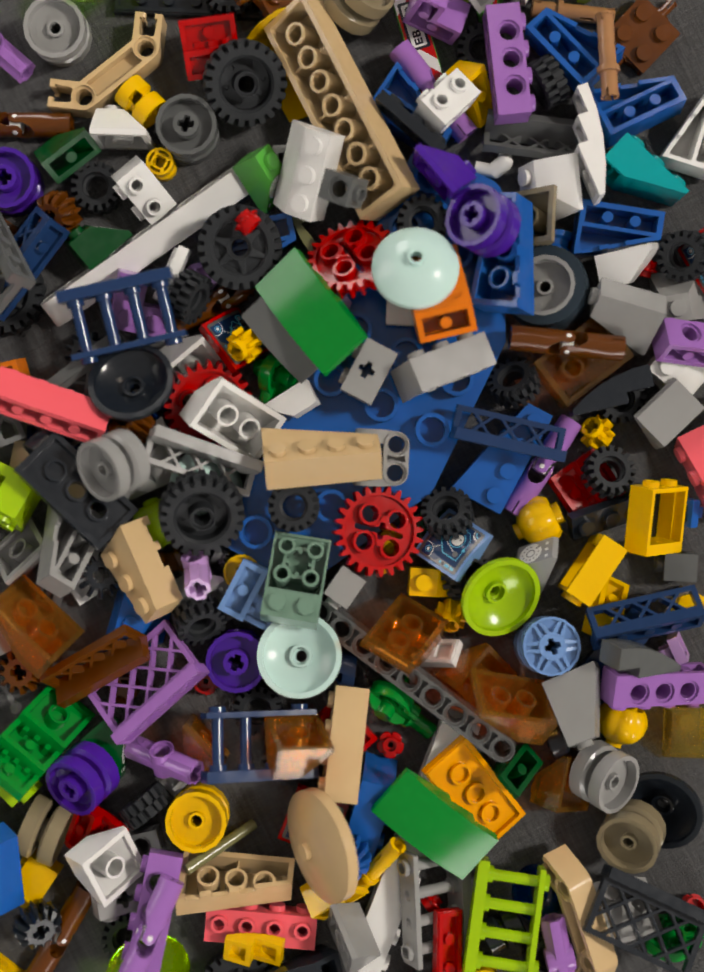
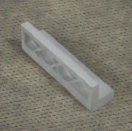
[145,424,264,498]

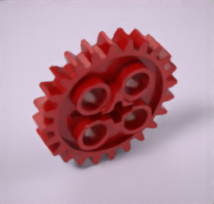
[307,219,390,299]
[163,359,252,446]
[332,486,424,577]

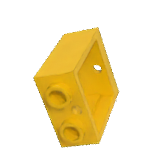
[624,478,689,557]
[557,533,628,607]

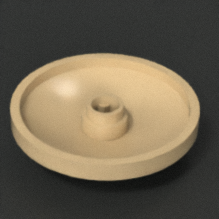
[287,787,359,904]

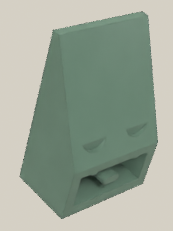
[260,531,332,630]

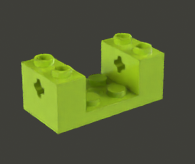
[0,462,41,532]

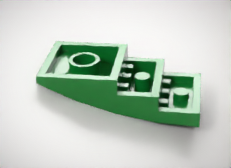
[255,247,368,376]
[0,685,95,801]
[371,768,499,880]

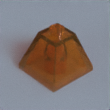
[435,643,518,714]
[182,713,230,771]
[264,714,334,780]
[530,756,589,813]

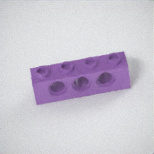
[482,2,536,125]
[652,317,704,367]
[600,662,704,711]
[121,848,183,972]

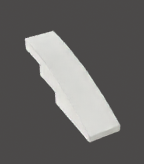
[572,82,606,205]

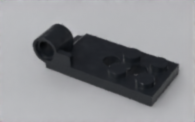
[14,428,139,552]

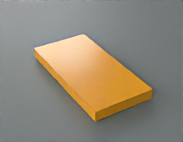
[421,735,526,839]

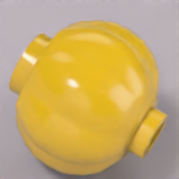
[512,496,566,544]
[600,702,648,748]

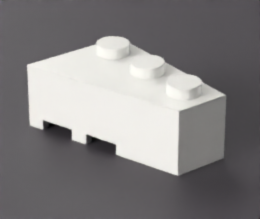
[659,94,704,180]

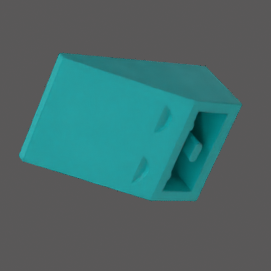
[605,132,689,207]

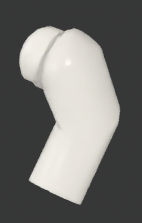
[474,153,513,179]

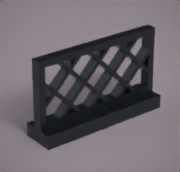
[582,864,704,972]

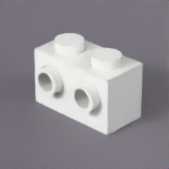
[414,68,481,134]
[111,155,177,225]

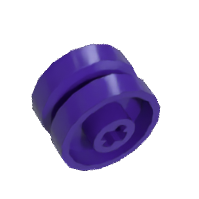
[0,147,45,217]
[445,183,521,258]
[205,627,262,693]
[45,741,120,816]

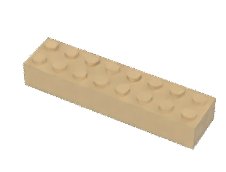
[264,0,420,221]

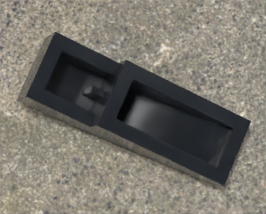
[568,364,654,417]

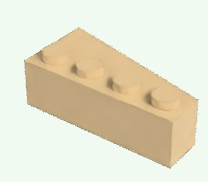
[261,428,382,490]
[317,685,370,805]
[176,851,295,916]

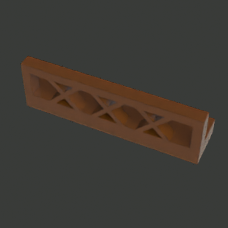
[39,624,150,708]

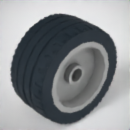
[512,245,590,330]

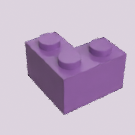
[402,0,471,45]
[111,268,166,337]

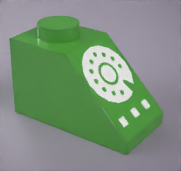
[232,144,282,214]

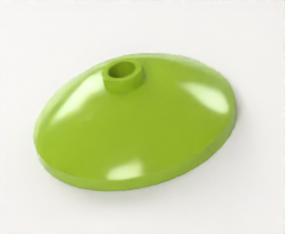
[461,557,540,636]

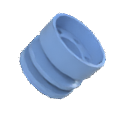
[513,615,581,676]

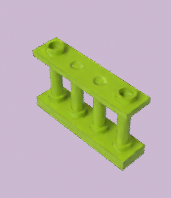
[462,856,550,972]

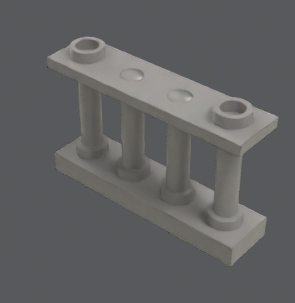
[397,851,472,971]

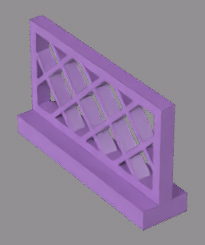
[88,619,210,745]

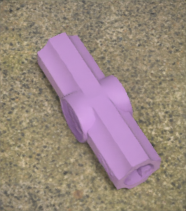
[181,550,212,601]

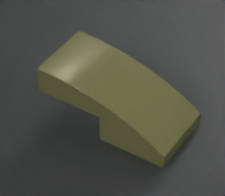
[292,216,316,252]

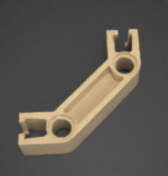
[47,11,167,118]
[541,844,618,972]

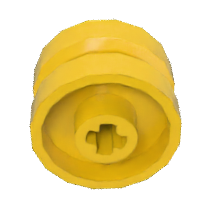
[165,783,230,854]

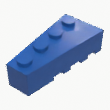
[470,192,534,316]
[449,403,553,514]

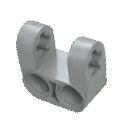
[353,428,410,487]

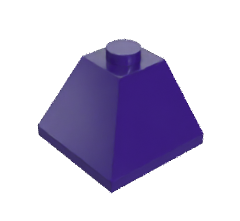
[412,144,477,206]

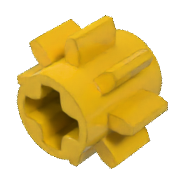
[226,326,262,364]
[580,414,616,450]
[433,598,466,633]

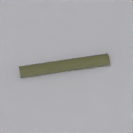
[183,819,257,875]

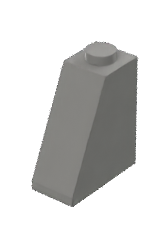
[587,277,667,355]
[542,661,601,751]

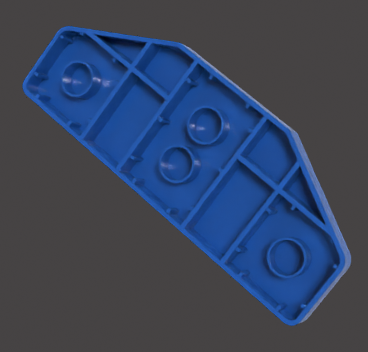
[228,152,506,570]

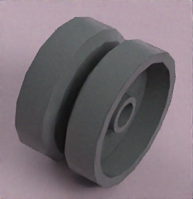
[155,94,221,165]

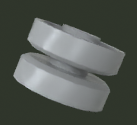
[23,0,92,68]
[76,428,151,502]
[569,740,640,814]

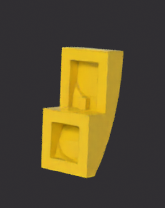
[223,933,286,967]

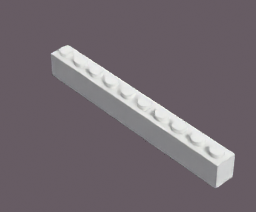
[357,706,481,972]

